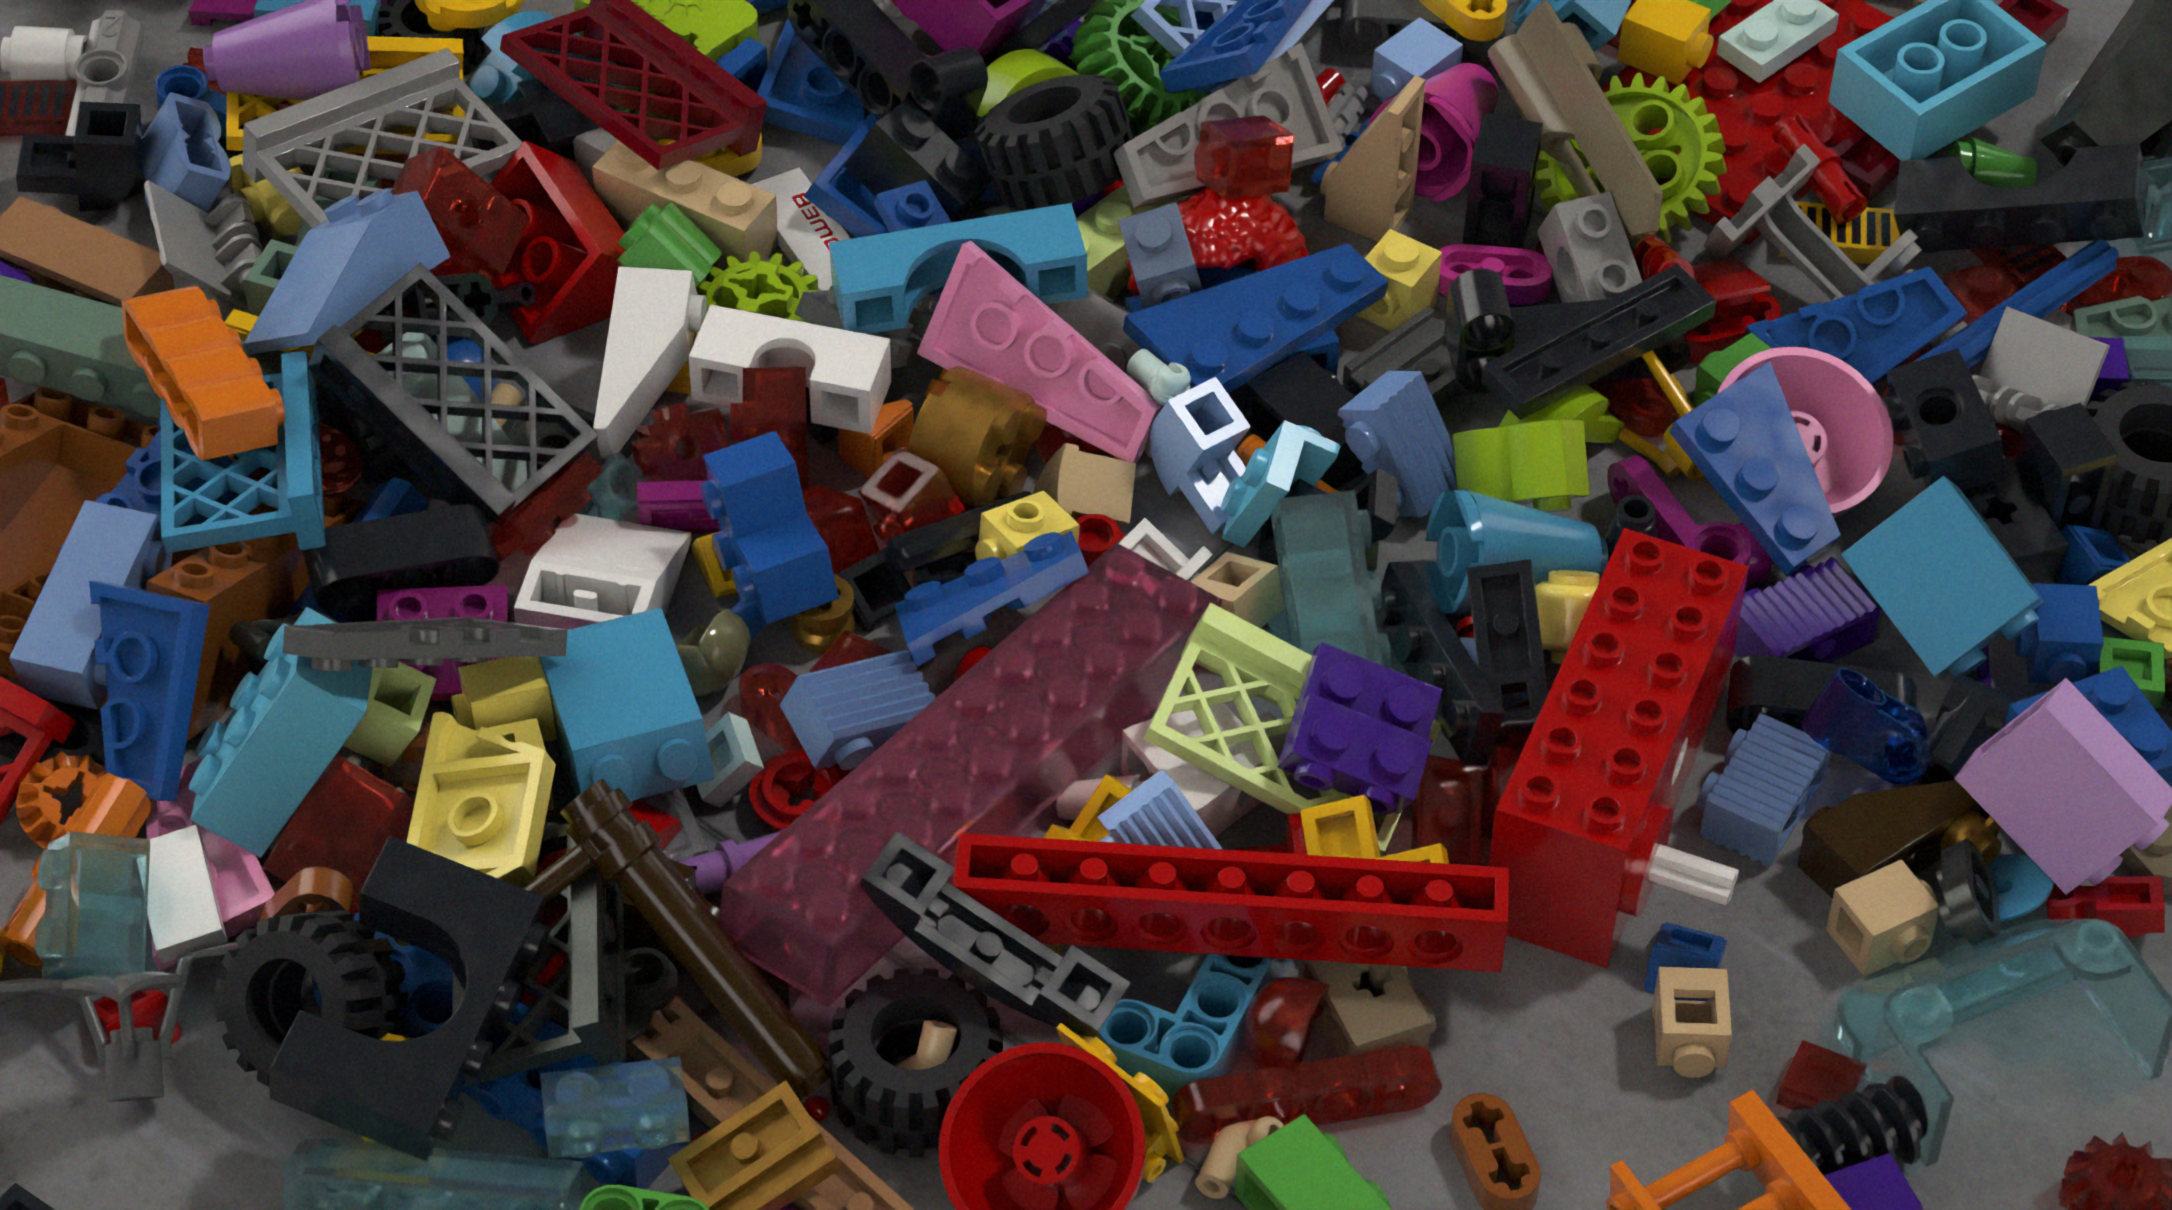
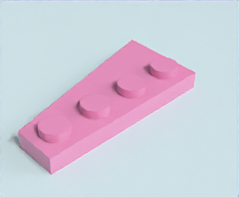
[916,240,1163,463]

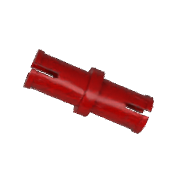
[1772,114,1868,224]

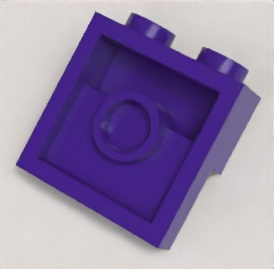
[1277,642,1443,815]

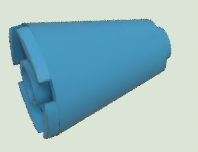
[1425,489,1608,616]

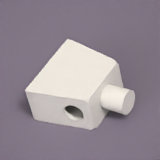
[1121,703,1286,838]

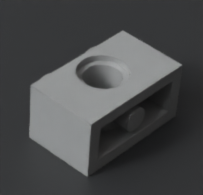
[1537,191,1642,303]

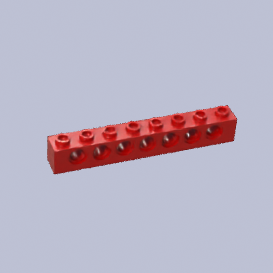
[953,833,1509,973]

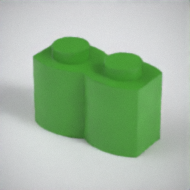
[617,201,723,286]

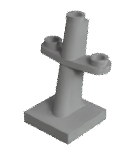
[1703,143,1922,366]

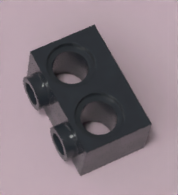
[1462,113,1543,249]

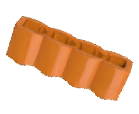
[121,286,285,460]

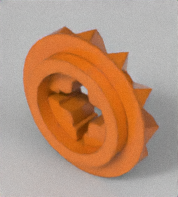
[16,751,106,849]

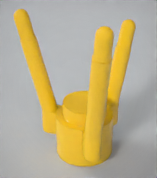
[1617,350,1705,481]

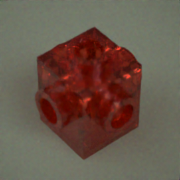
[632,402,729,482]

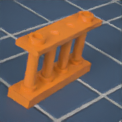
[1606,1089,1851,1210]

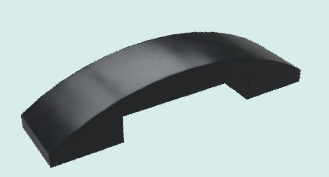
[859,831,1131,1038]

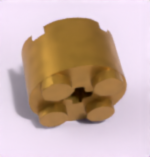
[908,366,1047,507]

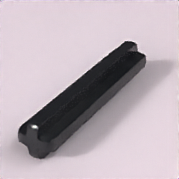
[884,491,1032,573]

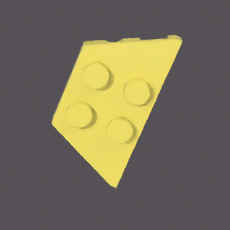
[392,712,556,947]

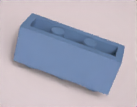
[9,500,172,710]

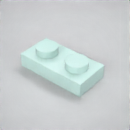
[1716,0,1839,83]

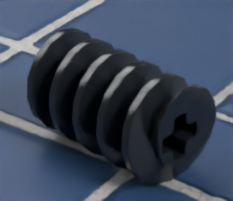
[1775,1075,1928,1175]

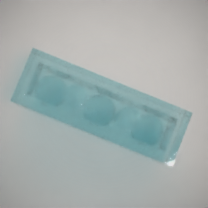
[1271,490,1391,669]

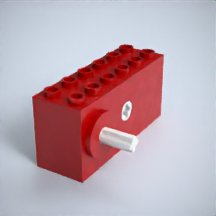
[1488,528,1749,969]

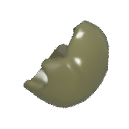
[676,608,751,698]

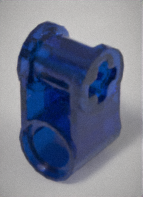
[1800,667,1930,784]

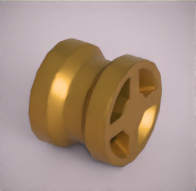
[791,574,855,654]

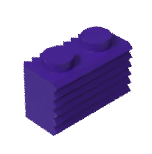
[1734,557,1881,663]

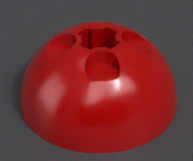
[939,1042,1147,1210]

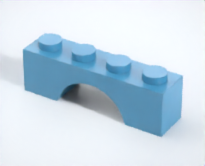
[829,203,1088,334]

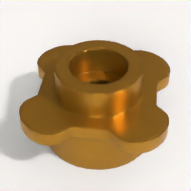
[1940,810,2002,865]

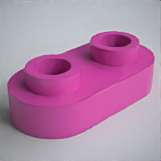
[1438,244,1553,307]

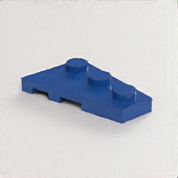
[1745,266,1967,387]
[894,531,1089,667]

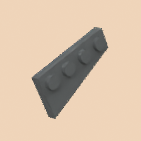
[283,616,567,671]

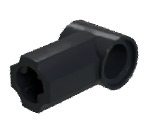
[1910,673,2020,785]

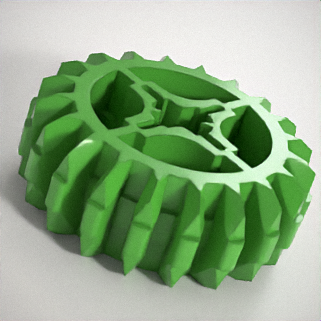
[1069,0,1212,137]

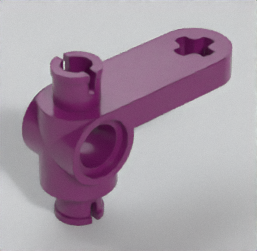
[1607,455,1775,589]

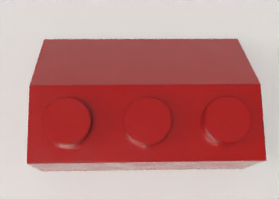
[454,141,625,345]

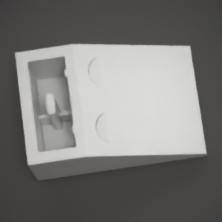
[514,513,692,630]

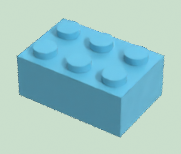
[1828,0,2047,161]
[189,607,373,858]

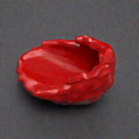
[1127,183,1310,296]

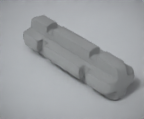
[1326,82,1368,144]

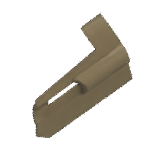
[1488,1,1663,240]

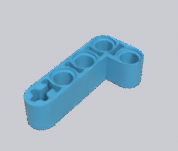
[1096,954,1292,1114]

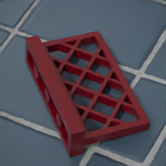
[500,0,768,170]

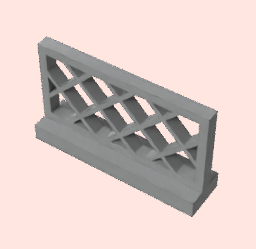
[242,48,523,228]

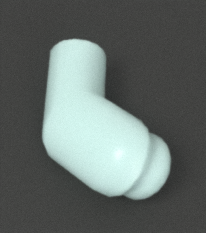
[1126,349,1191,406]

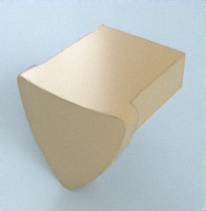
[1033,443,1136,528]

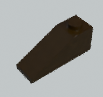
[1797,780,1990,899]

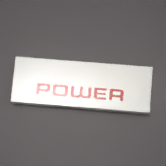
[751,167,851,291]

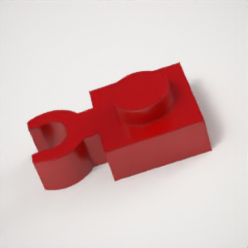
[2047,876,2165,938]

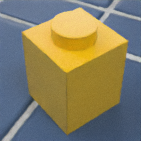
[1617,0,1714,86]

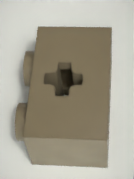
[1297,960,1436,1087]

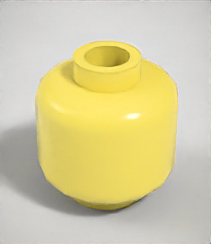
[1535,570,1600,664]

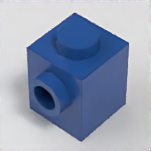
[2015,583,2104,684]

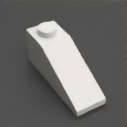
[593,267,707,459]

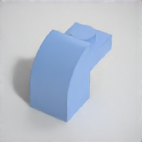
[1150,377,1251,535]

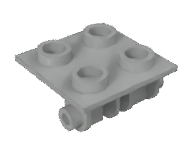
[144,180,262,311]
[1972,306,2110,436]

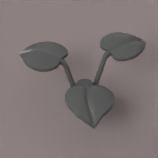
[0,942,239,1102]

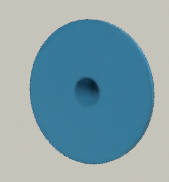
[1988,854,2054,921]

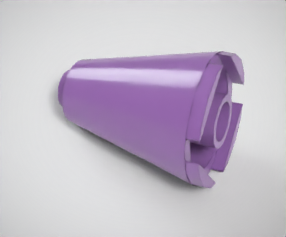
[203,0,371,101]

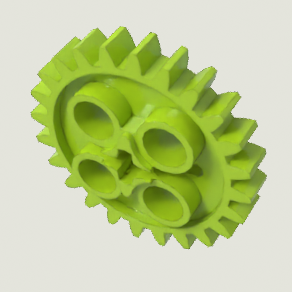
[1536,73,1727,244]

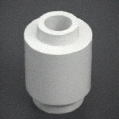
[0,26,88,87]

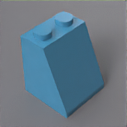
[1840,476,2044,680]
[538,608,715,801]

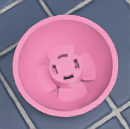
[1717,347,1893,518]

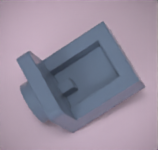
[1118,202,1203,308]

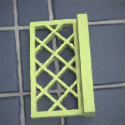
[1143,602,1441,857]

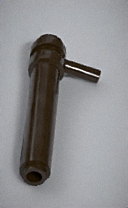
[523,778,832,1101]

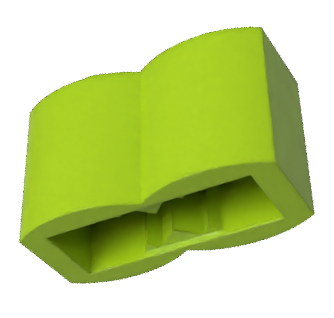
[1453,419,1590,513]

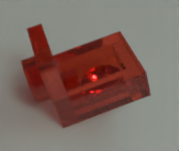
[802,485,880,574]

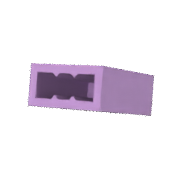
[1955,678,2172,894]

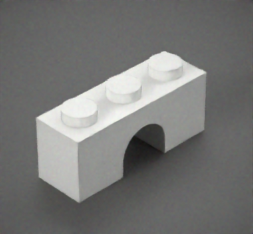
[688,305,891,434]

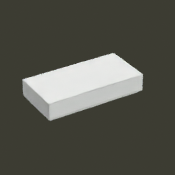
[131,824,228,964]

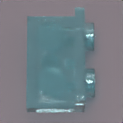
[539,1057,690,1159]

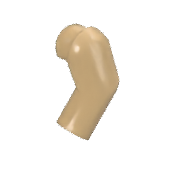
[1195,1116,1284,1199]

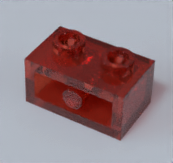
[730,367,809,507]

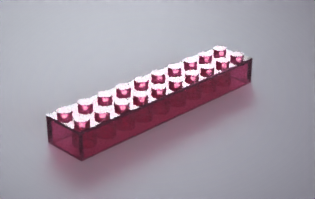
[720,542,1222,1007]

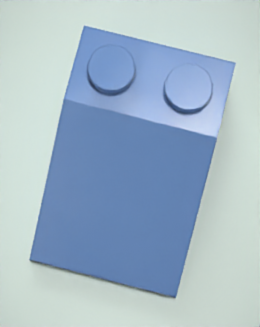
[244,188,451,355]

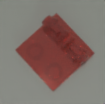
[262,754,415,916]

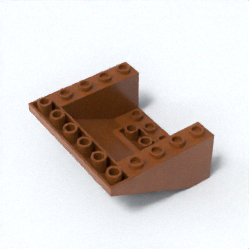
[0,387,366,741]

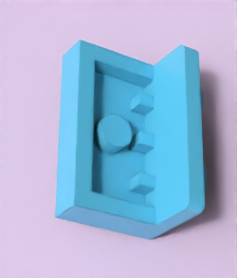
[1221,420,1340,548]

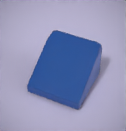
[2058,525,2131,585]
[1644,922,1728,1001]

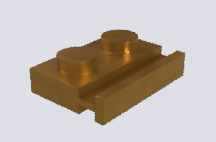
[668,1080,843,1210]

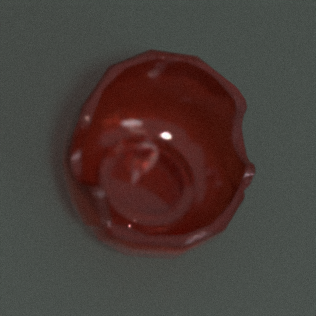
[1243,977,1330,1080]

